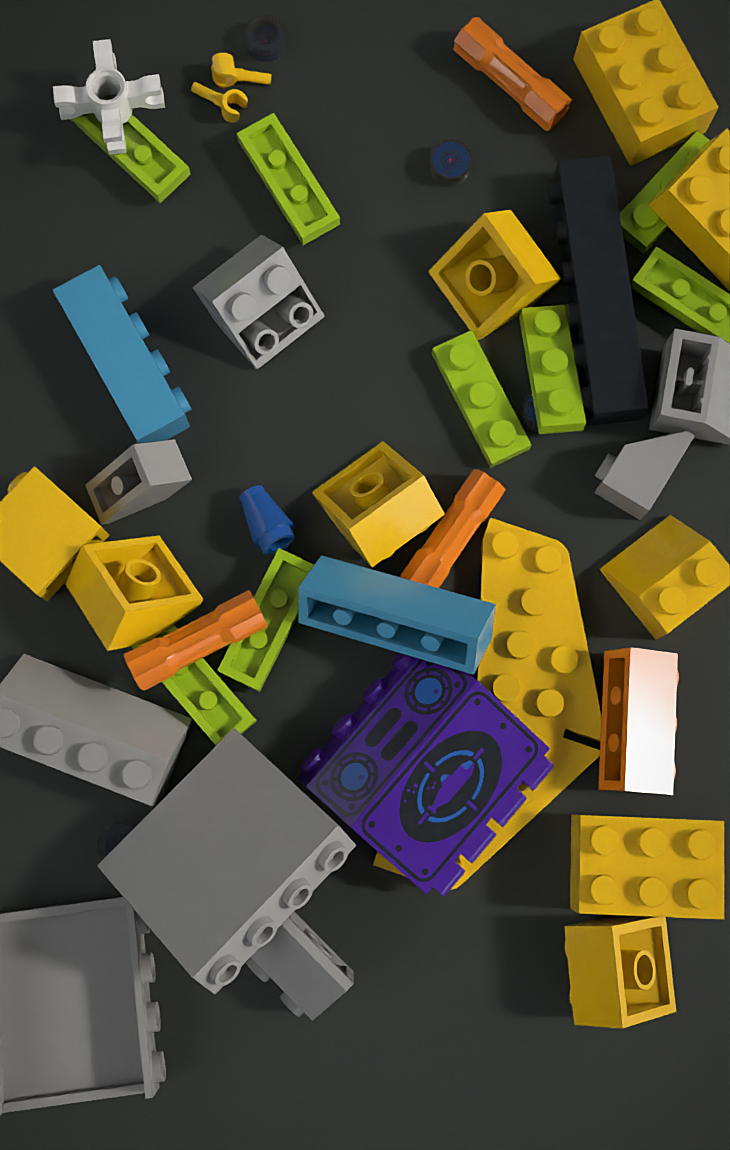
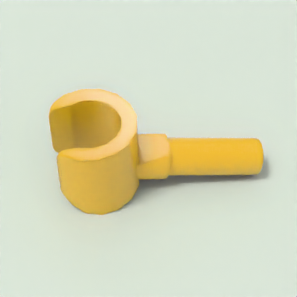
[211,53,271,88]
[191,82,248,123]

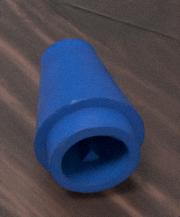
[239,485,295,555]

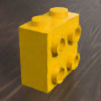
[0,466,109,601]

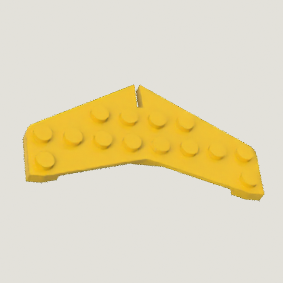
[373,518,602,890]

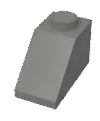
[594,431,695,520]
[85,439,192,525]

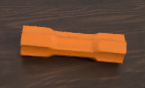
[453,17,573,131]
[400,469,506,588]
[123,590,268,691]

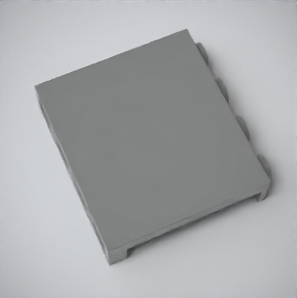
[97,728,356,994]
[0,896,166,1115]

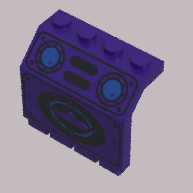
[297,652,554,896]

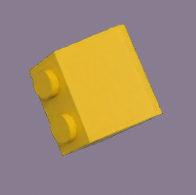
[428,210,561,340]
[312,441,445,567]
[599,515,730,640]
[65,535,203,651]
[564,916,676,1028]

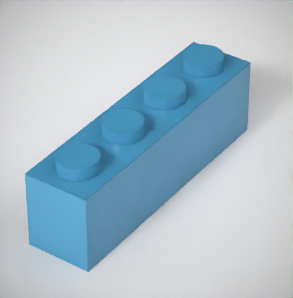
[53,265,192,444]
[299,555,496,675]

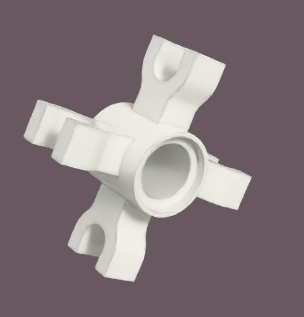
[53,39,165,155]

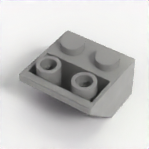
[192,235,325,369]
[649,329,730,445]

